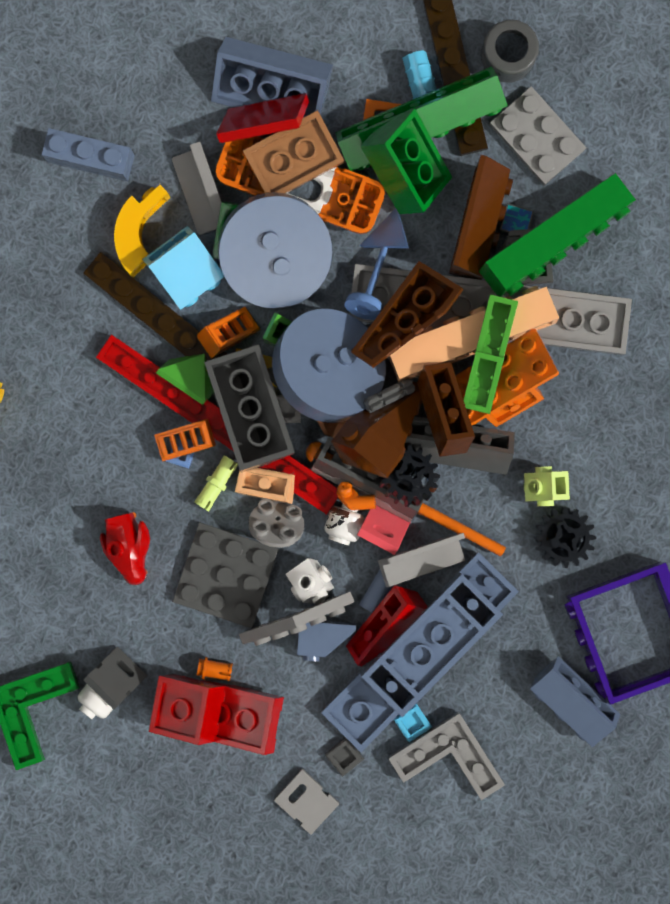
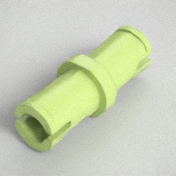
[194,455,238,512]

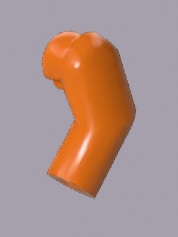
[337,482,376,510]

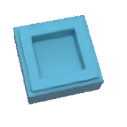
[394,703,432,743]

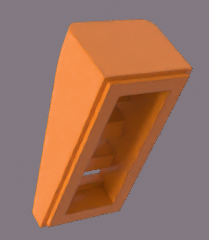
[197,307,260,358]
[154,419,216,462]

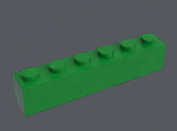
[335,66,508,171]
[479,173,636,297]

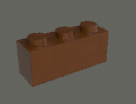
[417,362,475,457]

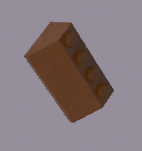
[449,155,513,280]

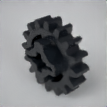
[377,444,440,507]
[534,507,596,568]

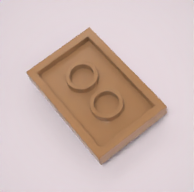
[243,110,344,194]

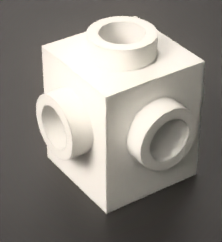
[286,558,334,605]

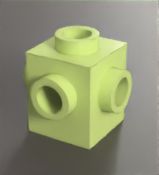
[524,466,570,507]

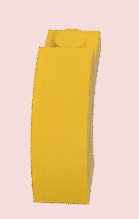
[114,185,171,278]

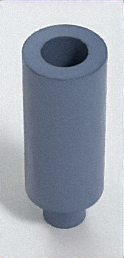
[359,569,393,613]

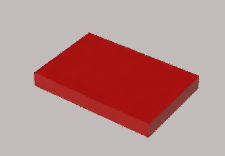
[216,93,309,143]

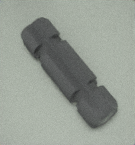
[363,378,415,413]

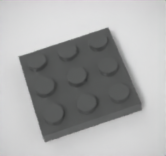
[173,522,279,628]

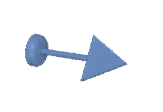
[344,208,409,320]

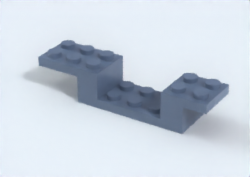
[321,552,519,752]

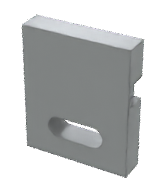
[274,768,340,835]

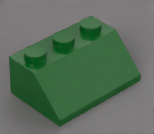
[360,109,452,214]

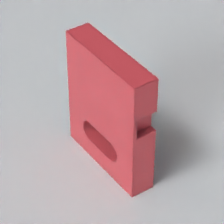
[357,505,410,555]

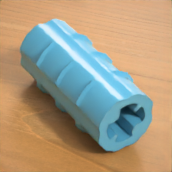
[402,50,437,99]

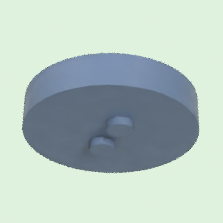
[218,192,332,308]
[272,309,386,423]

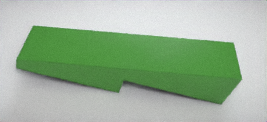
[464,294,518,414]

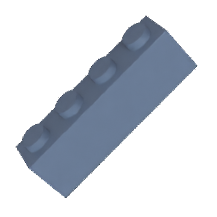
[211,37,333,118]

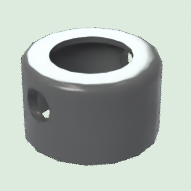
[481,20,539,83]

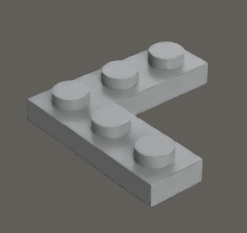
[239,592,354,646]
[388,712,505,800]

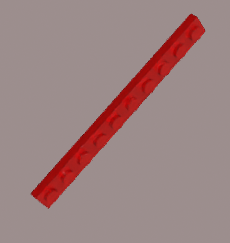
[96,334,338,515]

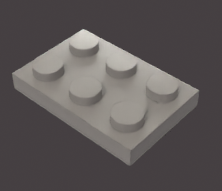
[489,86,586,186]

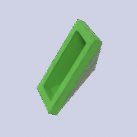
[156,354,214,405]

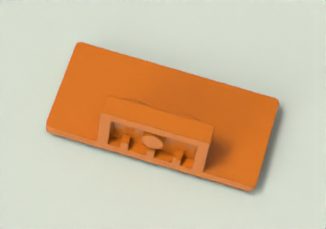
[456,329,559,427]

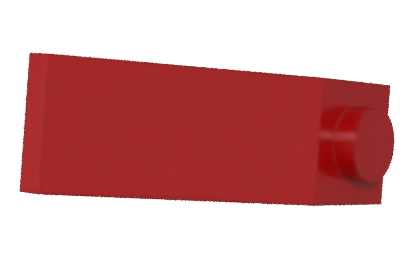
[346,585,428,667]

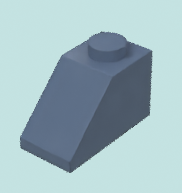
[297,621,356,661]

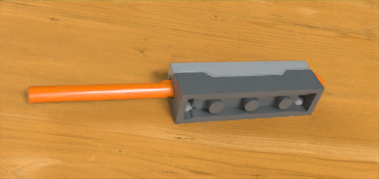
[306,436,506,557]

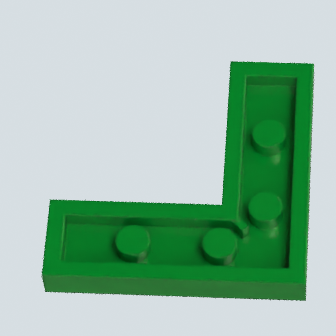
[0,661,80,770]

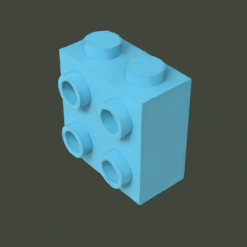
[142,226,224,310]

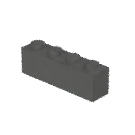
[404,416,515,475]

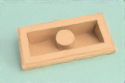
[235,468,295,504]

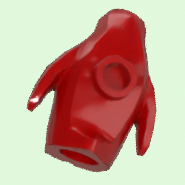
[100,512,150,585]

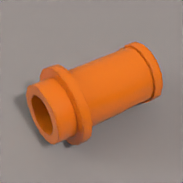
[197,657,233,681]

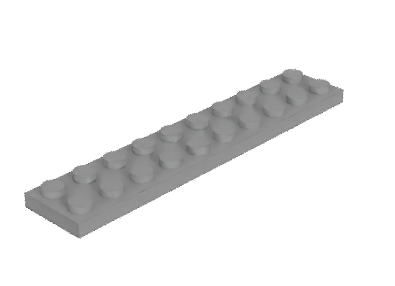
[349,264,632,355]

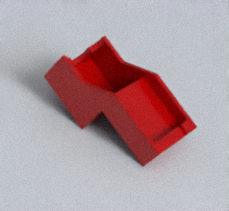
[149,674,284,755]

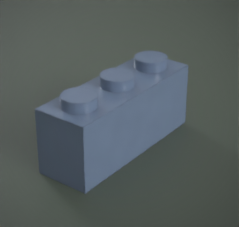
[42,128,135,182]
[530,656,620,747]

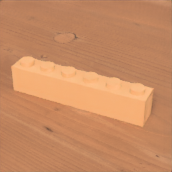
[389,286,559,382]

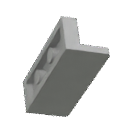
[172,142,221,235]
[378,533,465,587]

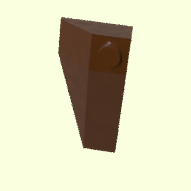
[351,261,463,368]
[331,381,422,478]

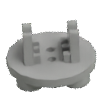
[249,499,304,548]

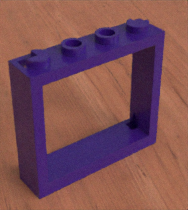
[565,561,670,705]

